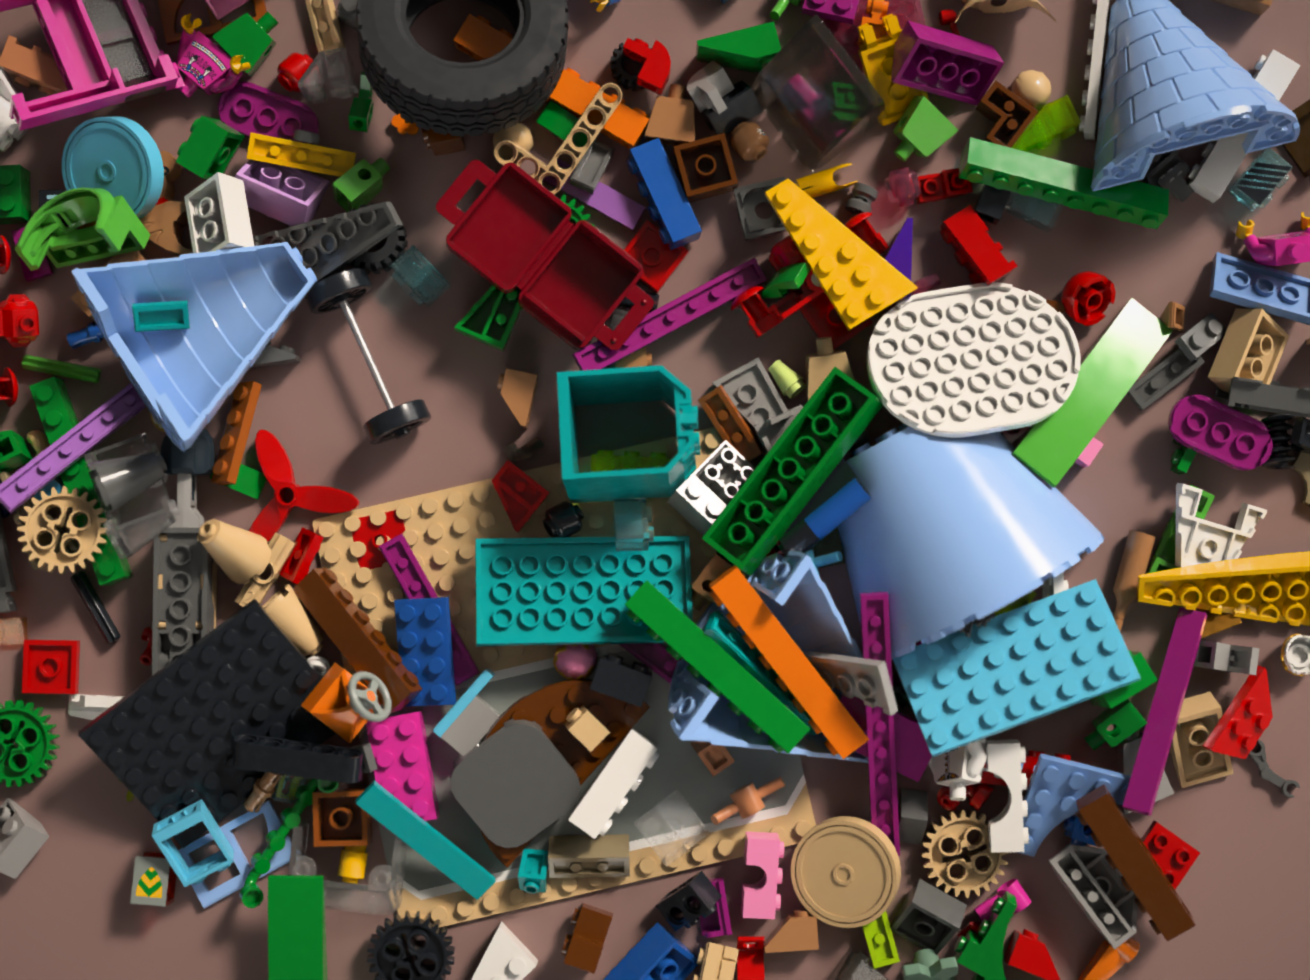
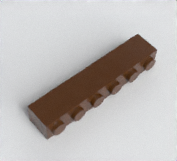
[293,567,423,713]
[1075,784,1196,942]

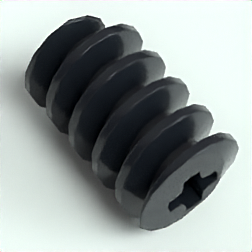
[1260,414,1296,470]

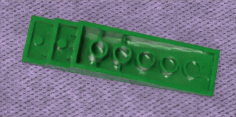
[268,875,328,980]

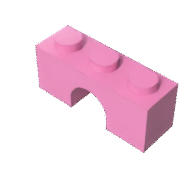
[740,831,784,919]

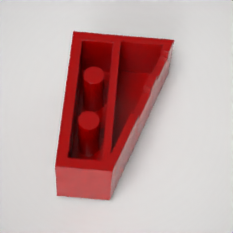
[940,205,1018,286]

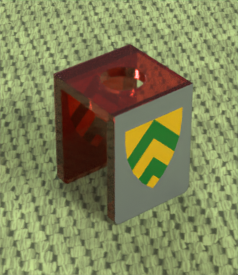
[130,852,177,907]

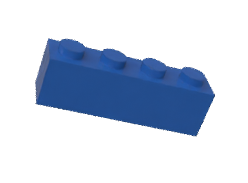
[626,138,702,250]

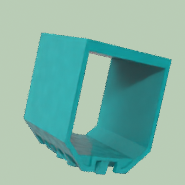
[557,365,700,504]

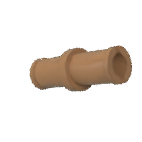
[244,772,283,813]

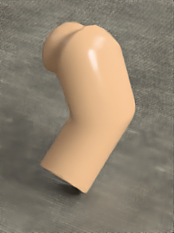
[26,430,50,457]

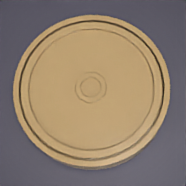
[791,816,901,928]

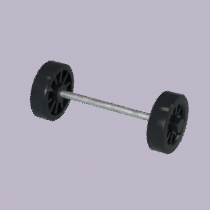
[305,268,431,445]

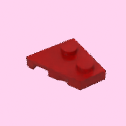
[491,460,550,533]

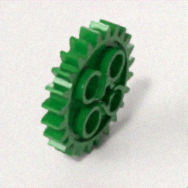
[0,700,60,787]

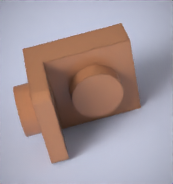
[690,741,735,777]

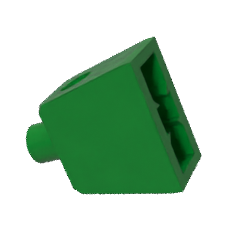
[212,11,279,77]
[1084,699,1147,751]

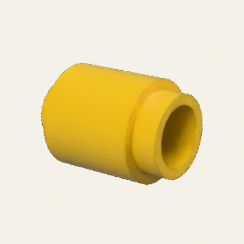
[337,845,368,883]

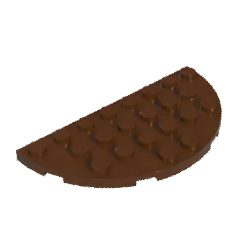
[479,680,650,868]

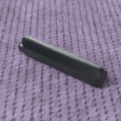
[70,571,120,644]

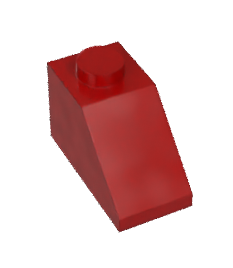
[1003,929,1060,980]

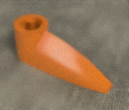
[1078,937,1140,980]

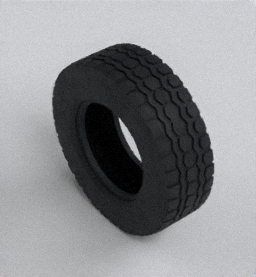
[356,0,569,137]

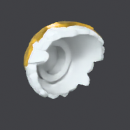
[1281,634,1310,676]

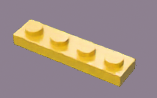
[246,132,356,177]

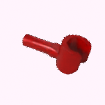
[939,9,961,36]

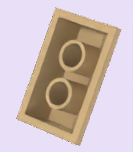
[1208,309,1289,393]

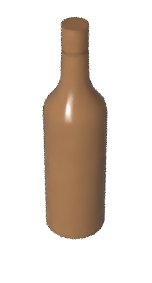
[1113,530,1155,631]

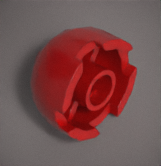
[1061,271,1116,326]

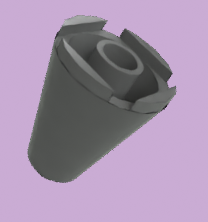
[86,452,167,514]

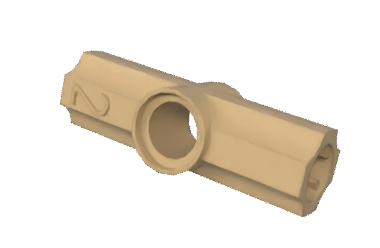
[235,532,296,607]

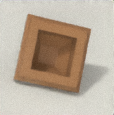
[1160,302,1185,332]

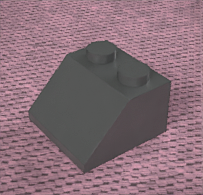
[890,879,967,955]

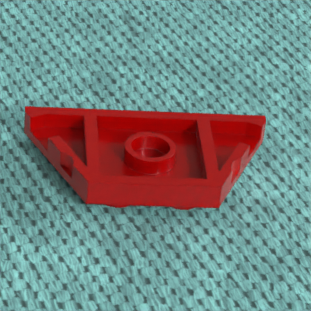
[1203,665,1273,759]

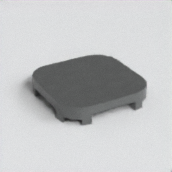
[450,718,580,848]

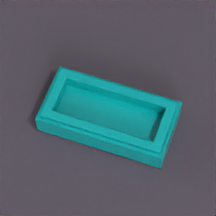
[132,300,190,332]

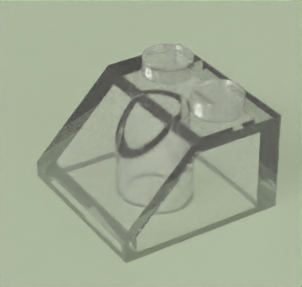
[634,789,710,867]

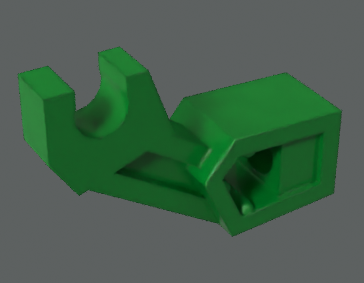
[348,71,374,132]

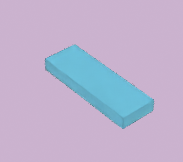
[433,668,495,737]

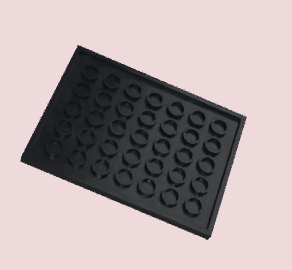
[78,599,335,848]

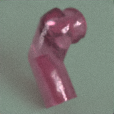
[911,273,941,296]

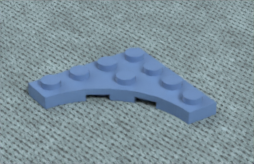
[1016,753,1131,857]

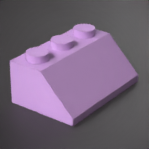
[235,159,330,226]

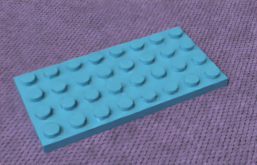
[893,579,1141,758]

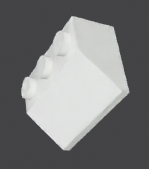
[184,172,254,253]

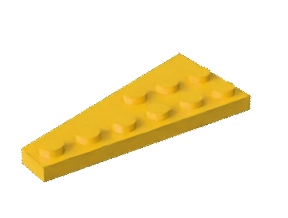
[765,178,918,331]

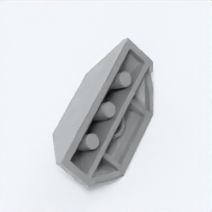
[1048,844,1138,949]

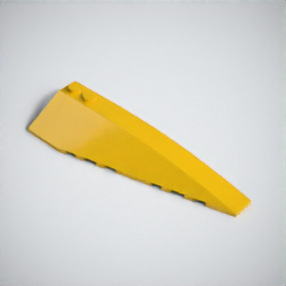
[1137,551,1310,627]

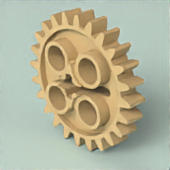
[17,486,109,575]
[920,809,1009,898]

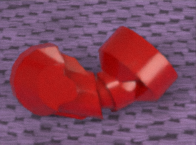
[937,783,994,811]

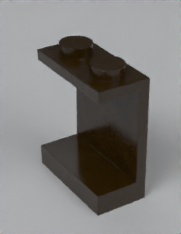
[1282,99,1310,178]

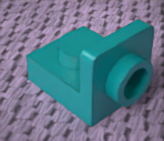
[518,849,549,894]

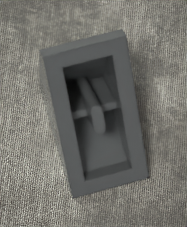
[898,787,928,845]

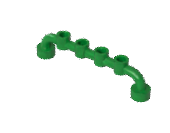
[239,779,339,908]

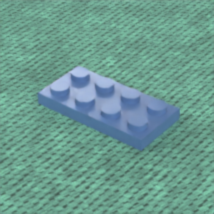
[1209,252,1310,325]

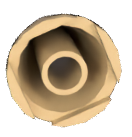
[198,519,271,584]
[262,584,324,657]

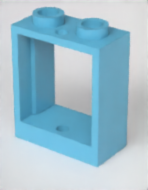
[152,799,234,887]

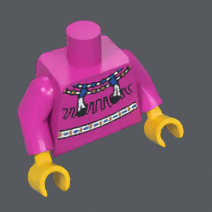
[177,13,251,98]
[1236,212,1310,266]

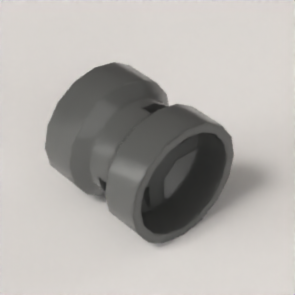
[845,183,879,215]

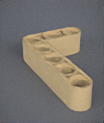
[494,83,622,194]

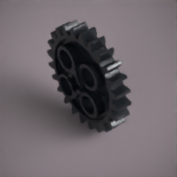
[367,911,455,980]

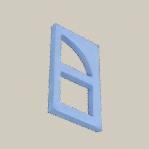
[178,800,299,908]

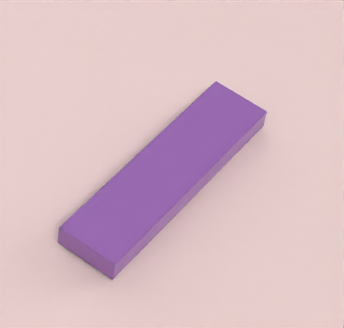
[542,158,646,231]

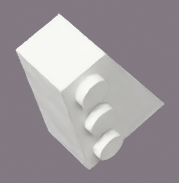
[471,921,538,980]

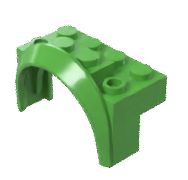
[14,188,150,271]

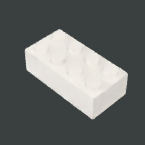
[568,728,659,839]

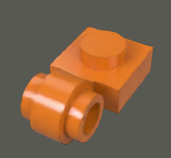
[857,0,889,45]

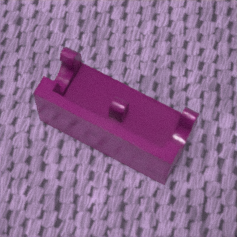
[699,877,732,938]

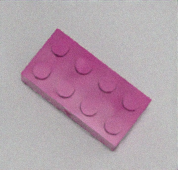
[366,711,440,829]

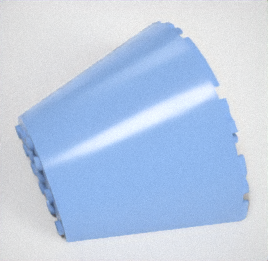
[838,423,1105,660]

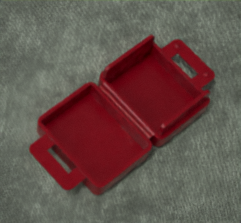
[436,160,654,351]

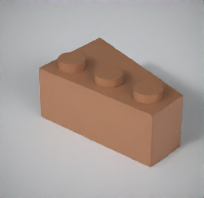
[0,35,68,96]

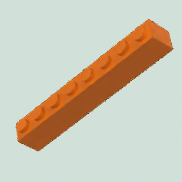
[453,14,649,150]
[708,565,869,759]

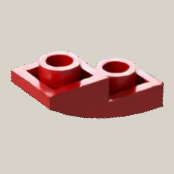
[913,168,973,204]

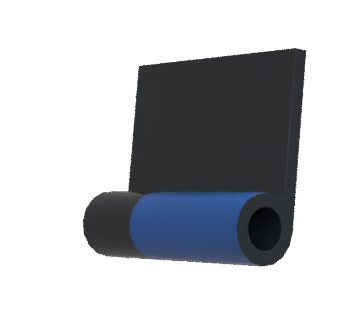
[778,458,872,557]

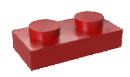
[279,527,324,584]

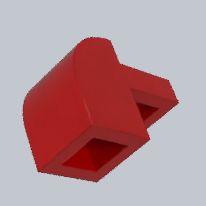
[623,38,671,96]

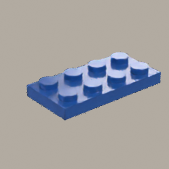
[394,597,456,707]

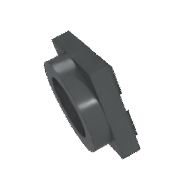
[733,177,787,241]

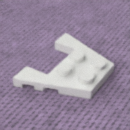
[1175,483,1267,567]

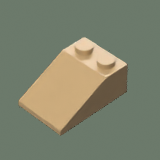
[1170,692,1233,788]

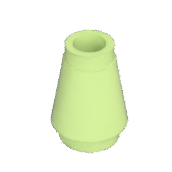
[768,360,806,399]

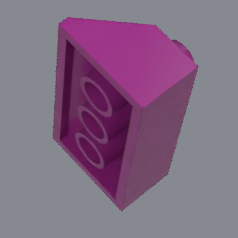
[891,21,1004,106]

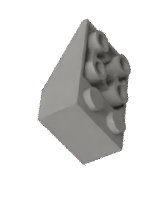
[667,440,756,536]

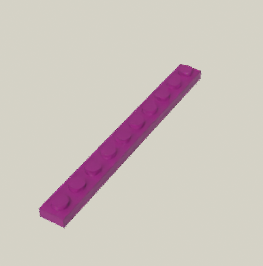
[860,592,900,856]

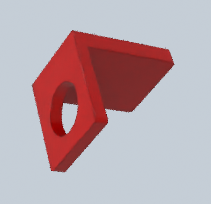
[736,936,765,980]

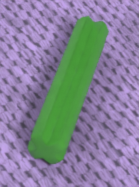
[22,355,101,383]

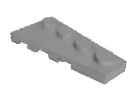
[803,650,898,716]

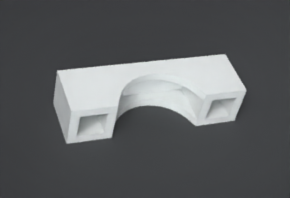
[985,739,1029,853]

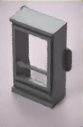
[1214,376,1310,418]

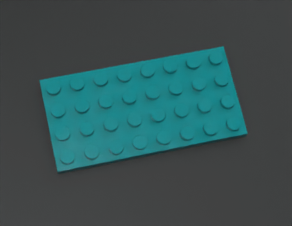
[476,536,693,646]

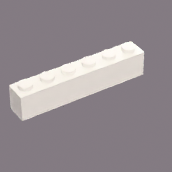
[1187,49,1301,203]

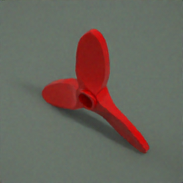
[249,429,360,544]

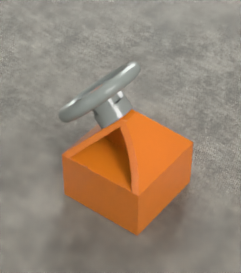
[301,663,392,743]

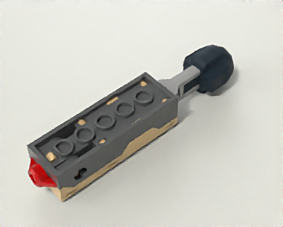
[152,428,217,675]

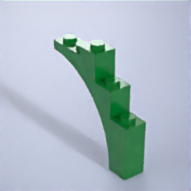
[954,891,1017,980]

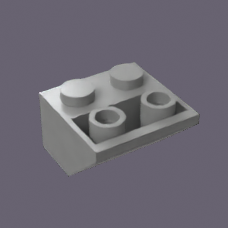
[0,797,50,879]

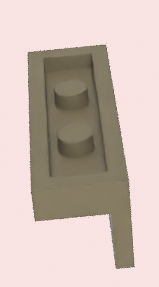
[548,834,630,878]

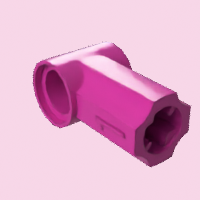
[974,878,1032,921]

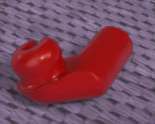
[140,627,152,666]

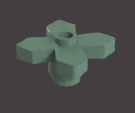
[902,949,958,980]

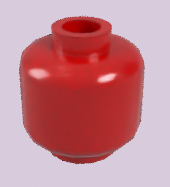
[277,52,316,92]

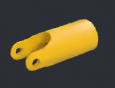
[795,163,857,199]

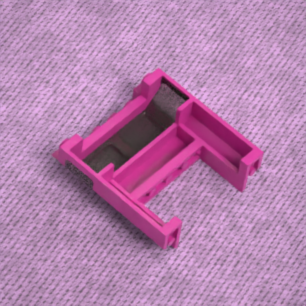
[0,0,185,131]

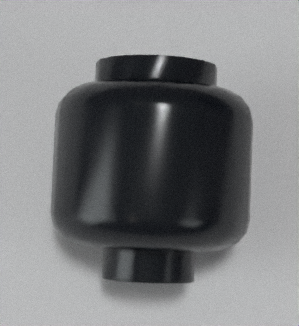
[543,501,584,538]

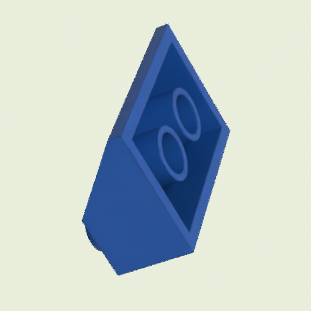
[603,922,699,980]

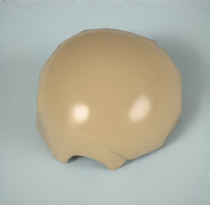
[1012,70,1051,111]
[493,123,534,159]

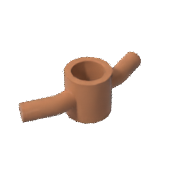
[711,776,785,825]

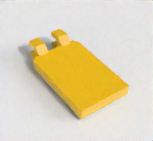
[857,14,929,126]

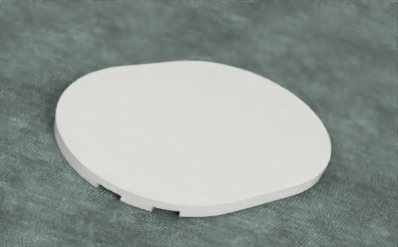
[866,282,1080,438]

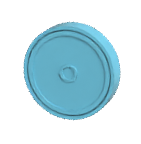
[61,116,164,219]

